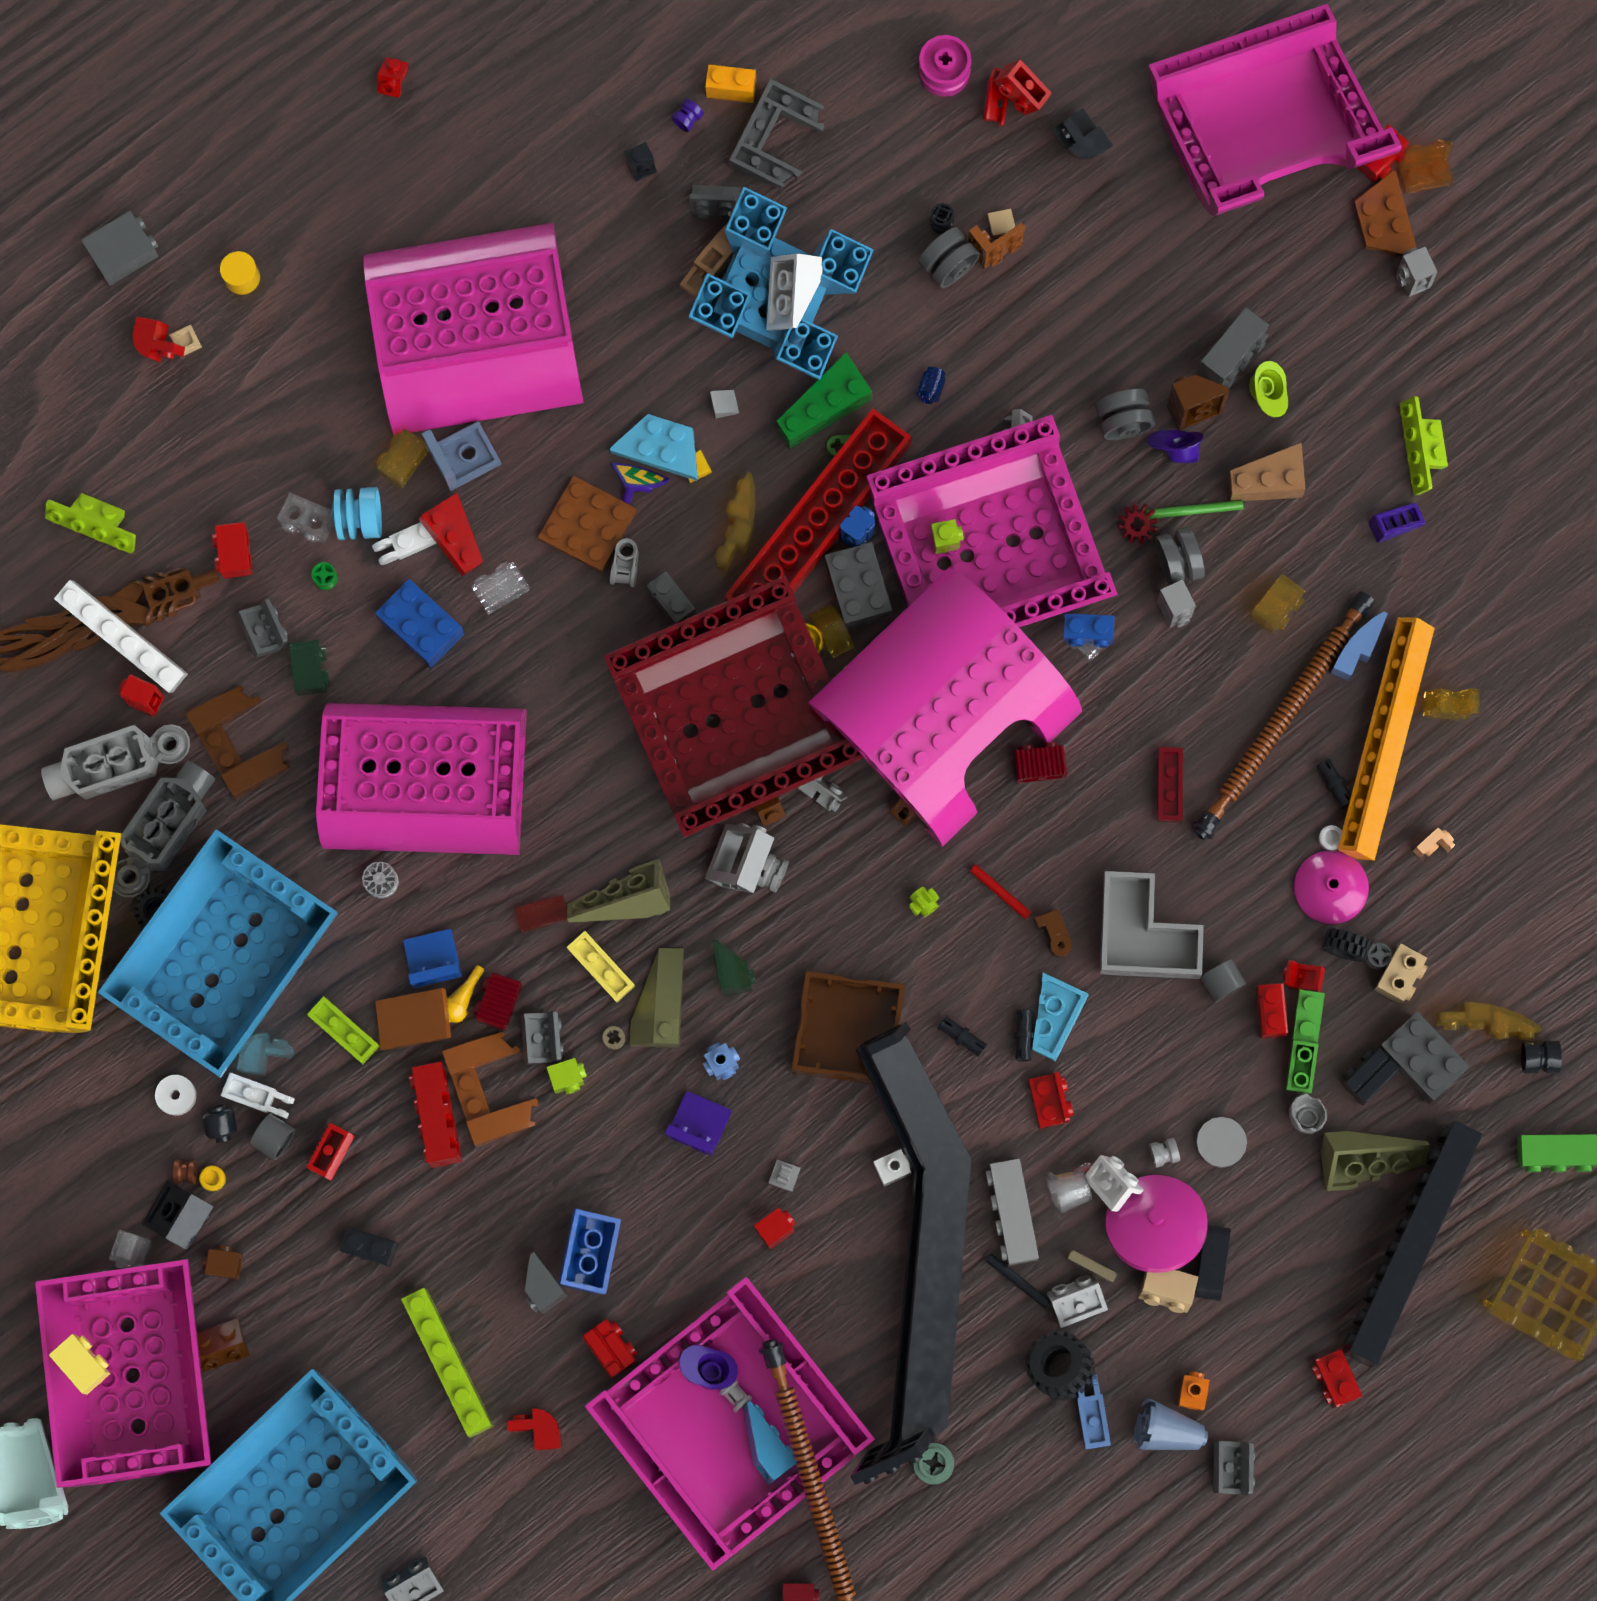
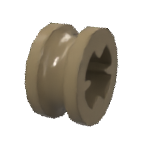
[602,1026,625,1050]

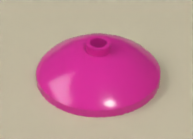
[1294,851,1369,925]

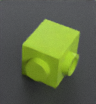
[931,519,964,554]
[547,1058,587,1094]

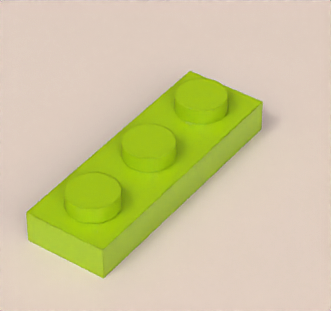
[307,996,379,1064]

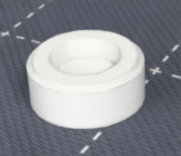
[1319,825,1342,851]

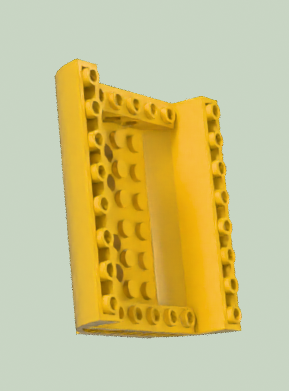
[0,824,121,1033]

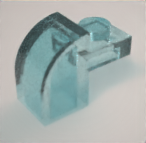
[237,1033,294,1075]

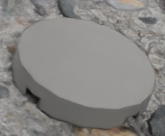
[1196,1117,1247,1168]

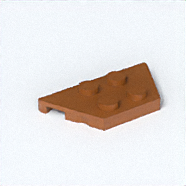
[1354,171,1416,255]

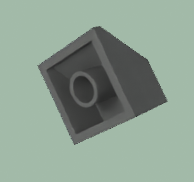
[525,1252,568,1314]

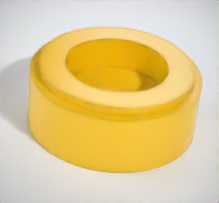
[199,1166,226,1191]

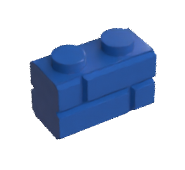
[840,506,875,548]

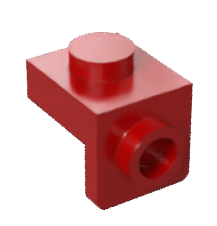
[377,57,409,98]
[1283,960,1325,992]

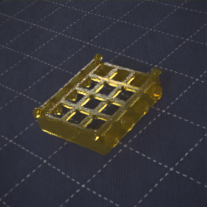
[1483,1228,1597,1362]

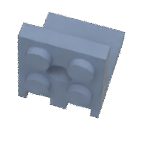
[422,421,502,491]

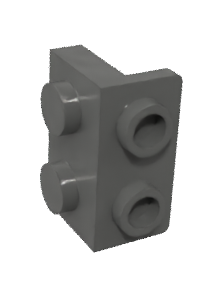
[236,598,288,658]
[521,1011,563,1065]
[1213,1441,1255,1494]

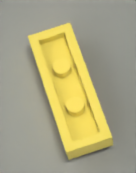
[567,931,635,1003]

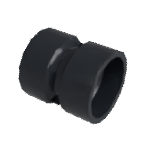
[1521,1041,1562,1073]

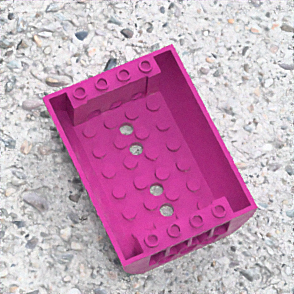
[316,703,527,855]

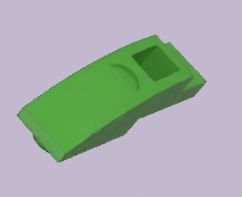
[1286,989,1325,1093]

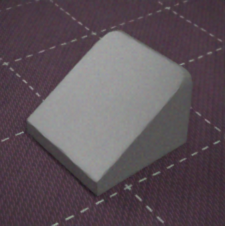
[710,390,739,419]

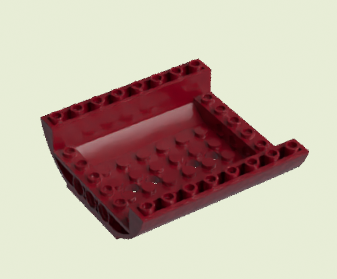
[604,576,863,838]

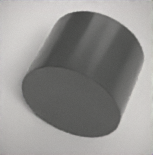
[1200,959,1247,1003]
[250,1113,296,1161]

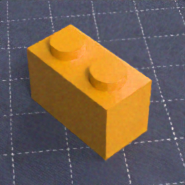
[705,65,757,103]

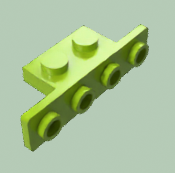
[1400,396,1448,495]
[45,493,136,554]

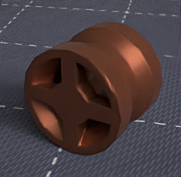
[173,1159,198,1185]

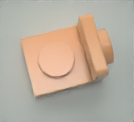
[1413,828,1455,858]

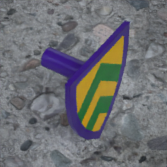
[610,462,670,503]

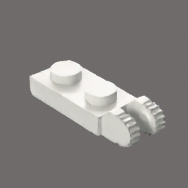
[372,522,437,565]
[221,1073,295,1119]

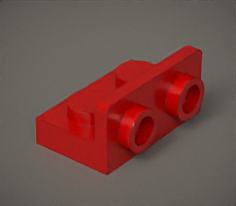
[1029,1071,1073,1129]
[1311,1349,1362,1409]

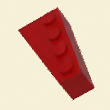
[409,1062,463,1168]

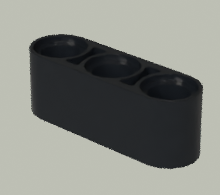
[1195,1225,1231,1301]

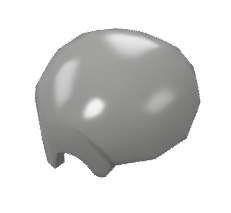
[1289,1094,1327,1134]

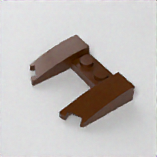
[185,686,289,800]

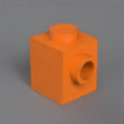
[1177,1371,1210,1411]

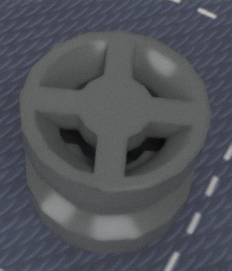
[1365,943,1392,970]

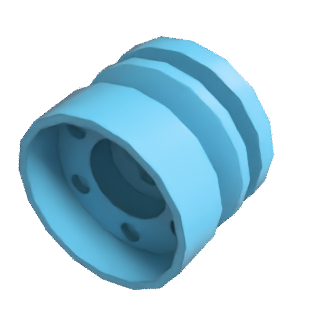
[332,487,382,540]

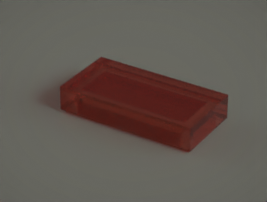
[515,895,568,933]

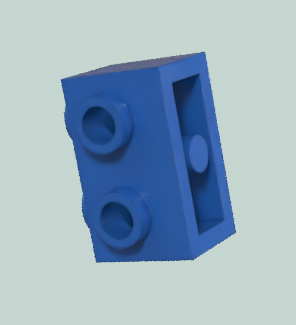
[1064,614,1115,648]

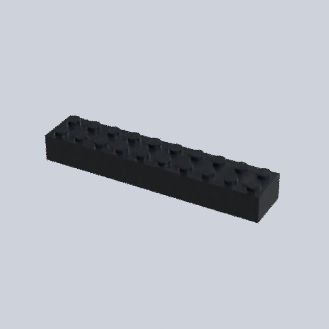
[1342,1121,1483,1367]

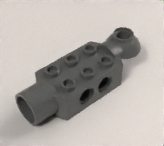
[113,761,215,897]

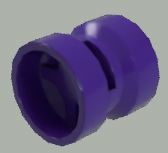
[671,99,704,133]

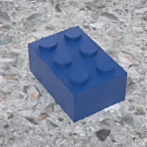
[375,579,465,668]

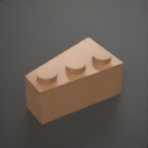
[1228,443,1306,501]

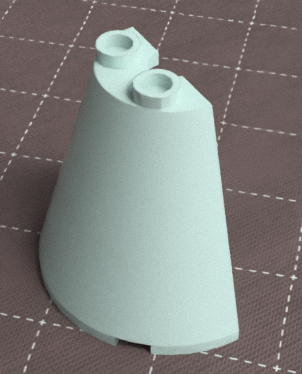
[0,1418,68,1529]

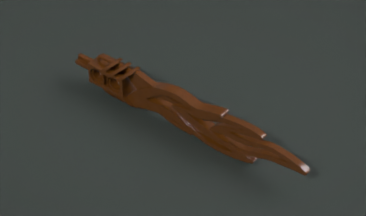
[0,568,220,673]

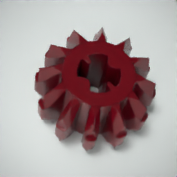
[1117,502,1159,544]

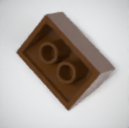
[1167,375,1229,431]

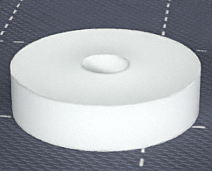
[155,1075,197,1116]

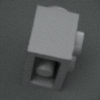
[1396,247,1437,297]

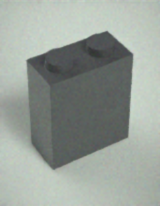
[81,210,159,286]

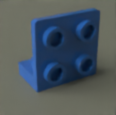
[403,929,462,988]

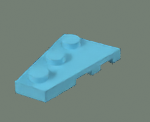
[1032,973,1089,1062]

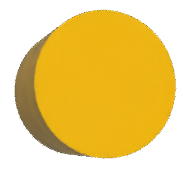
[220,251,260,295]

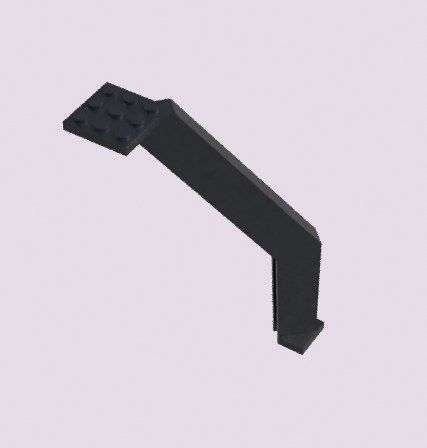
[850,1022,971,1485]

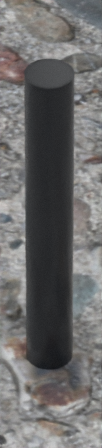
[986,1254,1051,1309]

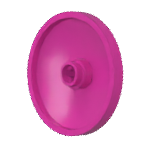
[1106,1175,1208,1273]

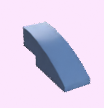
[1330,611,1388,681]

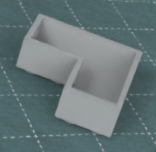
[1100,871,1204,979]

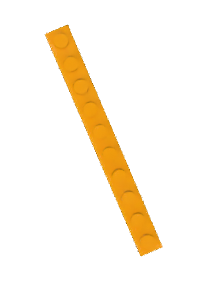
[1337,617,1435,860]

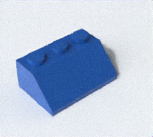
[558,1209,621,1294]

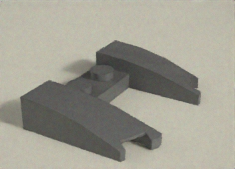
[727,79,824,189]

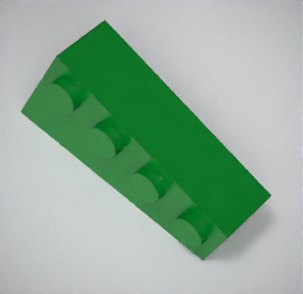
[777,352,872,449]

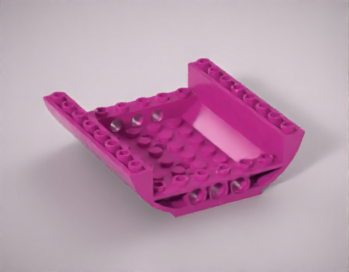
[364,223,584,436]
[867,415,1118,627]

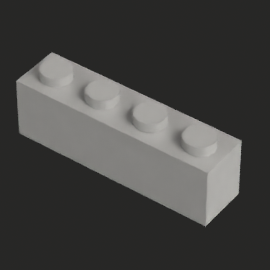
[986,1159,1039,1266]

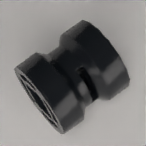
[930,203,954,234]

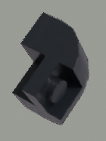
[1052,108,1113,160]

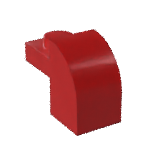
[133,317,185,362]
[507,1409,562,1451]

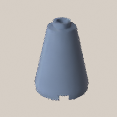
[1134,1399,1208,1450]

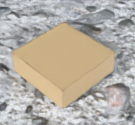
[987,209,1015,238]
[169,324,202,358]

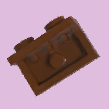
[197,1318,250,1372]

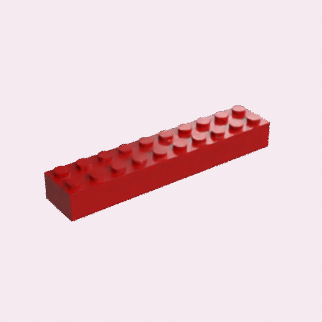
[724,408,912,602]

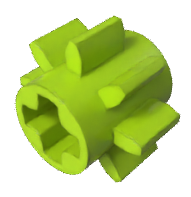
[909,886,939,917]

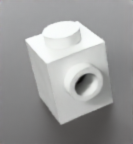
[874,1149,912,1187]

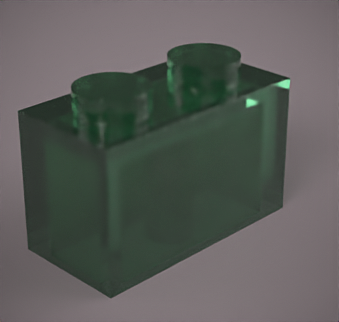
[289,639,330,696]

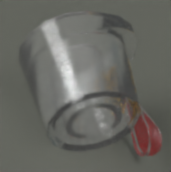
[1045,1162,1092,1214]

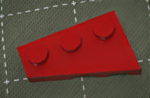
[419,493,483,577]

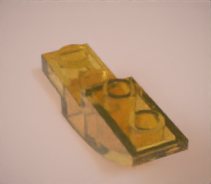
[714,472,756,572]
[1436,1002,1542,1040]

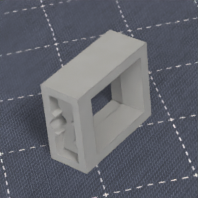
[705,822,774,893]

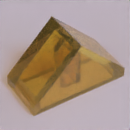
[810,605,854,658]

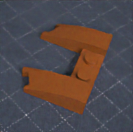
[442,1032,538,1147]

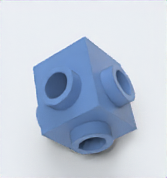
[702,1042,740,1080]

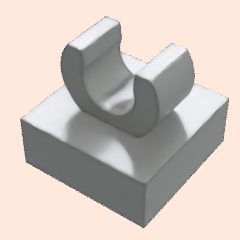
[1004,409,1032,430]
[769,1160,801,1192]

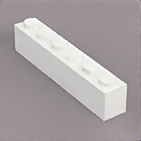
[54,580,188,693]

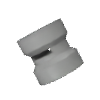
[1149,1137,1180,1168]

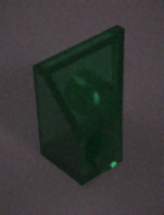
[712,940,756,997]

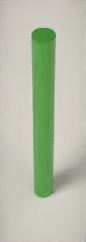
[1145,500,1243,518]

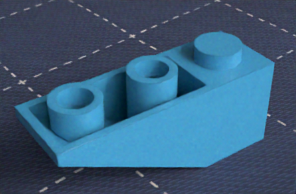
[743,1401,797,1485]

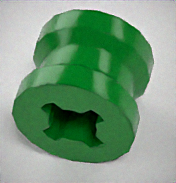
[311,562,338,591]

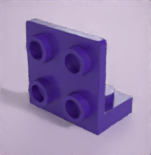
[665,1091,732,1157]

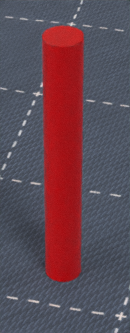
[970,864,1032,920]

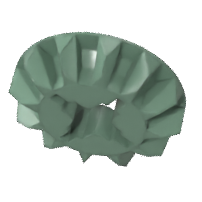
[913,1443,954,1484]

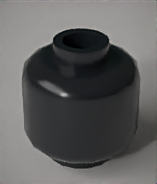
[202,1104,237,1143]

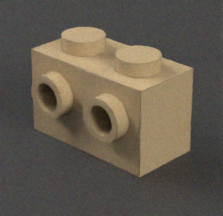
[1374,944,1428,1005]
[1138,1270,1198,1313]

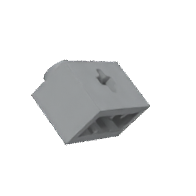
[1157,579,1196,627]

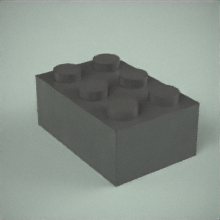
[1197,308,1269,389]
[825,542,892,631]
[1379,1011,1470,1104]

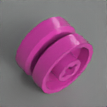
[919,35,971,97]

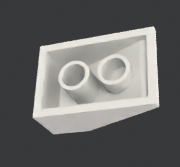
[766,254,823,331]

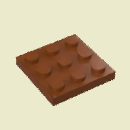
[538,476,637,573]

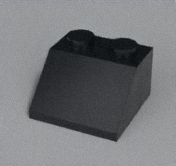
[142,1180,213,1250]

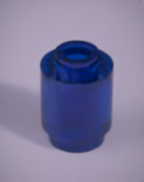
[916,366,946,404]

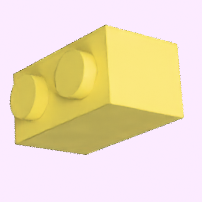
[49,1334,111,1394]

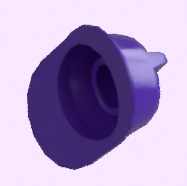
[1147,430,1204,463]
[679,1345,738,1390]

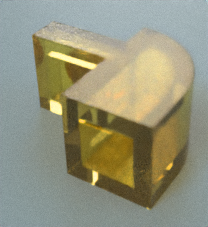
[1423,688,1480,721]

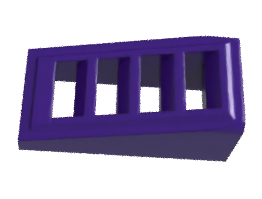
[1369,502,1426,543]

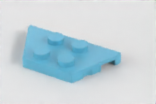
[610,414,698,481]

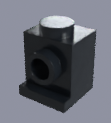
[624,142,657,182]

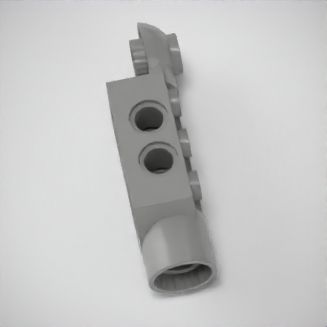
[41,724,190,800]

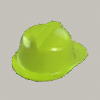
[1249,361,1288,417]

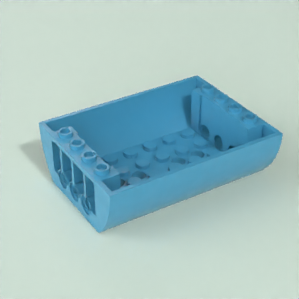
[98,829,338,1078]
[160,1369,417,1601]

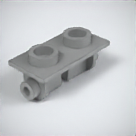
[798,776,847,812]

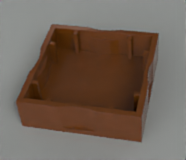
[792,971,905,1084]

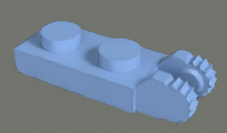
[1077,1374,1111,1449]

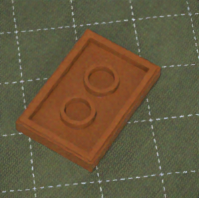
[375,988,451,1051]

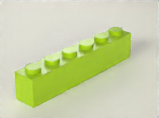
[401,1288,494,1438]

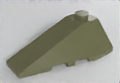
[567,859,670,923]
[630,948,684,1048]
[1321,1131,1430,1191]

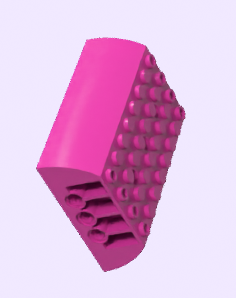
[35,1259,211,1488]

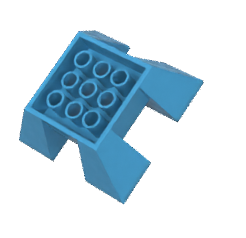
[688,187,874,380]

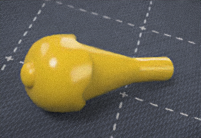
[447,965,484,1023]

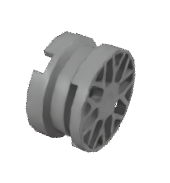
[757,853,789,893]
[362,861,399,899]

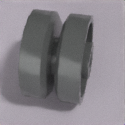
[919,227,980,288]
[1095,389,1155,440]
[1154,526,1205,586]

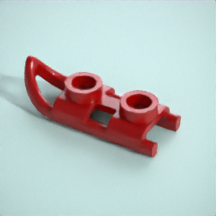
[983,67,1008,127]

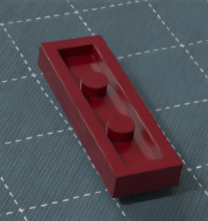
[1157,747,1183,822]

